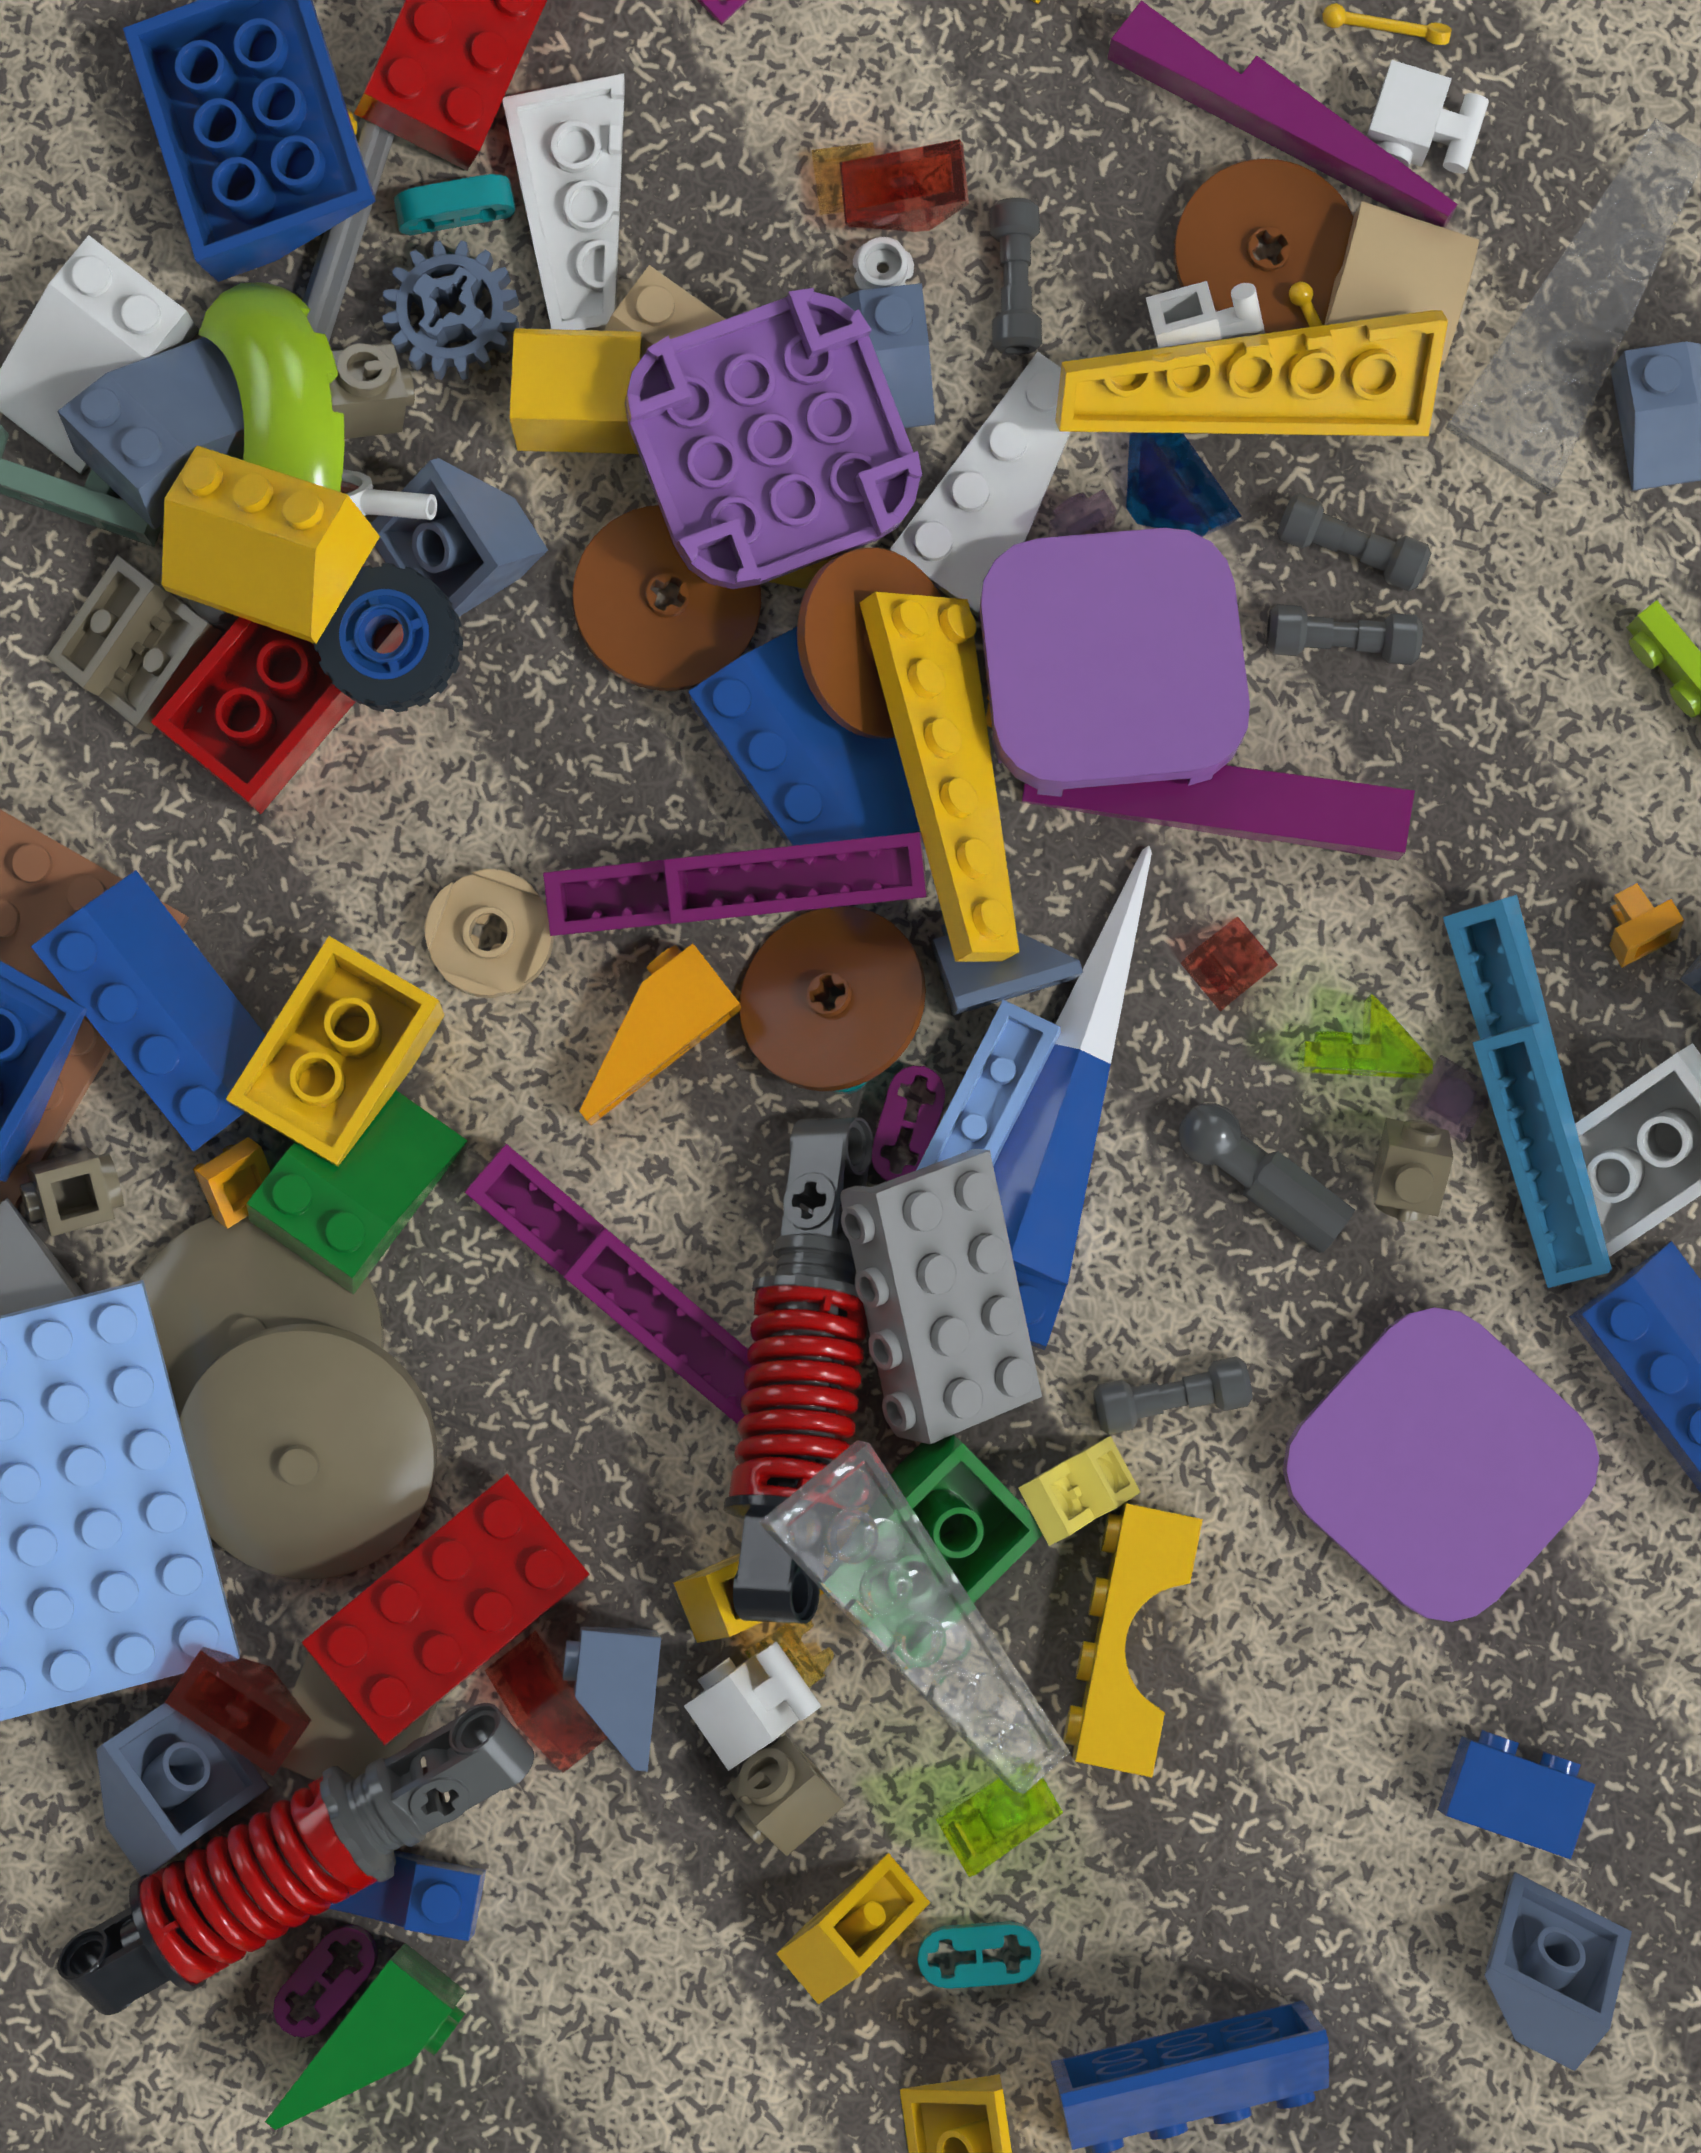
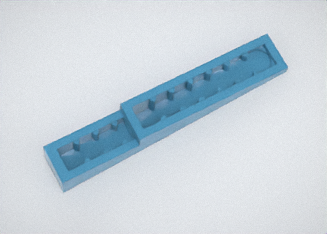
[1443,894,1612,1288]

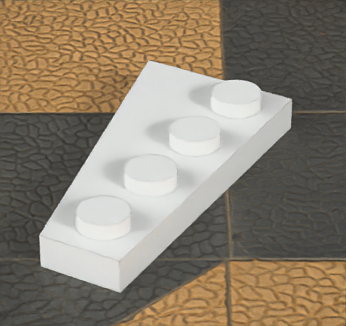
[502,73,625,331]
[890,352,1071,618]

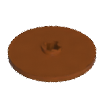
[1174,159,1353,333]
[572,505,761,691]
[797,548,941,739]
[740,906,926,1091]

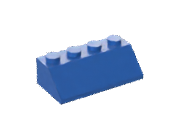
[31,870,266,1152]
[1569,1241,1701,1493]

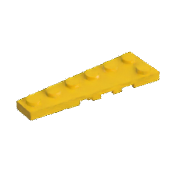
[1055,310,1448,436]
[859,592,1019,962]

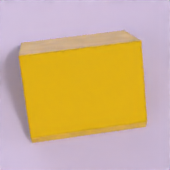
[509,328,642,454]
[900,2074,1012,2153]

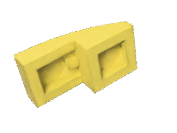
[1018,1436,1141,1546]

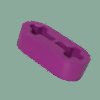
[872,1065,945,1182]
[273,1924,378,2038]

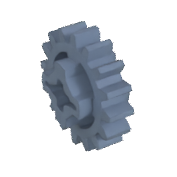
[382,241,520,380]

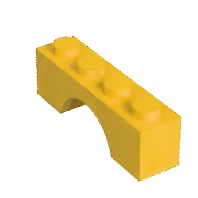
[1063,1503,1203,1778]

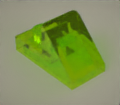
[1297,994,1433,1079]
[936,1756,1063,1877]

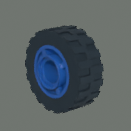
[314,563,463,713]

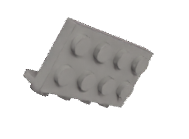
[840,1149,1042,1444]

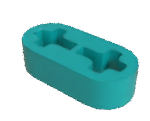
[394,174,516,236]
[917,1921,1041,1989]

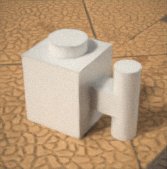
[1366,60,1489,174]
[1146,281,1265,348]
[684,1641,821,1771]

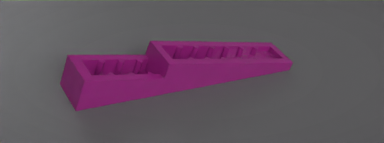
[1108,0,1458,228]
[1022,765,1415,861]
[543,832,928,936]
[464,1143,751,1425]

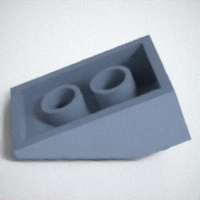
[57,337,244,530]

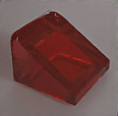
[1180,916,1278,1012]

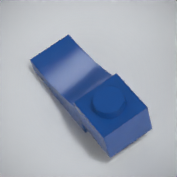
[329,1851,486,1941]

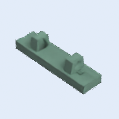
[0,424,161,547]

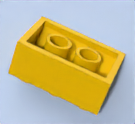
[161,445,380,644]

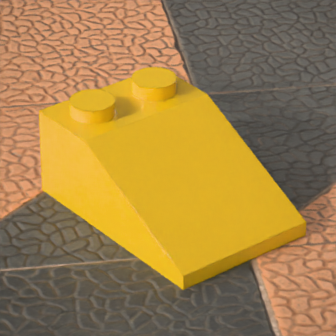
[226,936,445,1167]

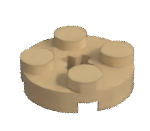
[425,869,554,998]

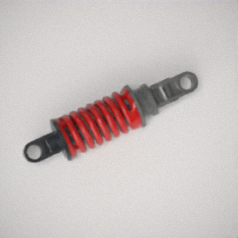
[723,1117,873,1624]
[57,1703,534,2015]

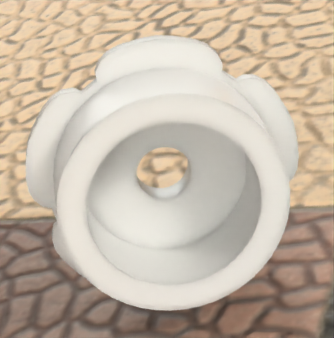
[853,237,914,290]

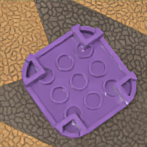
[625,288,922,589]
[978,528,1250,797]
[1283,1307,1599,1622]

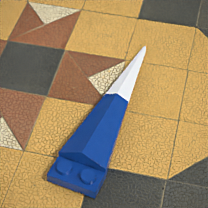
[993,846,1152,1350]

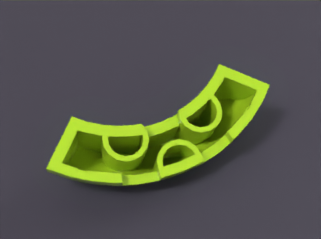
[198,282,345,492]

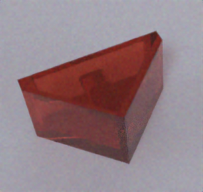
[840,139,969,232]
[485,1630,608,1773]
[165,1647,312,1776]

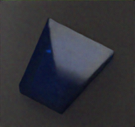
[1126,432,1242,537]

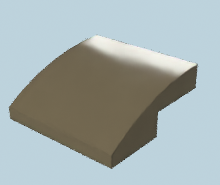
[47,555,222,735]
[265,1653,438,1780]

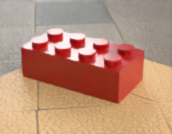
[354,0,547,171]
[151,565,404,815]
[301,1474,590,1747]

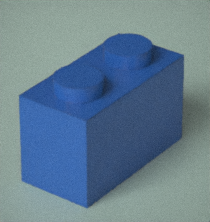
[1437,1730,1595,1860]

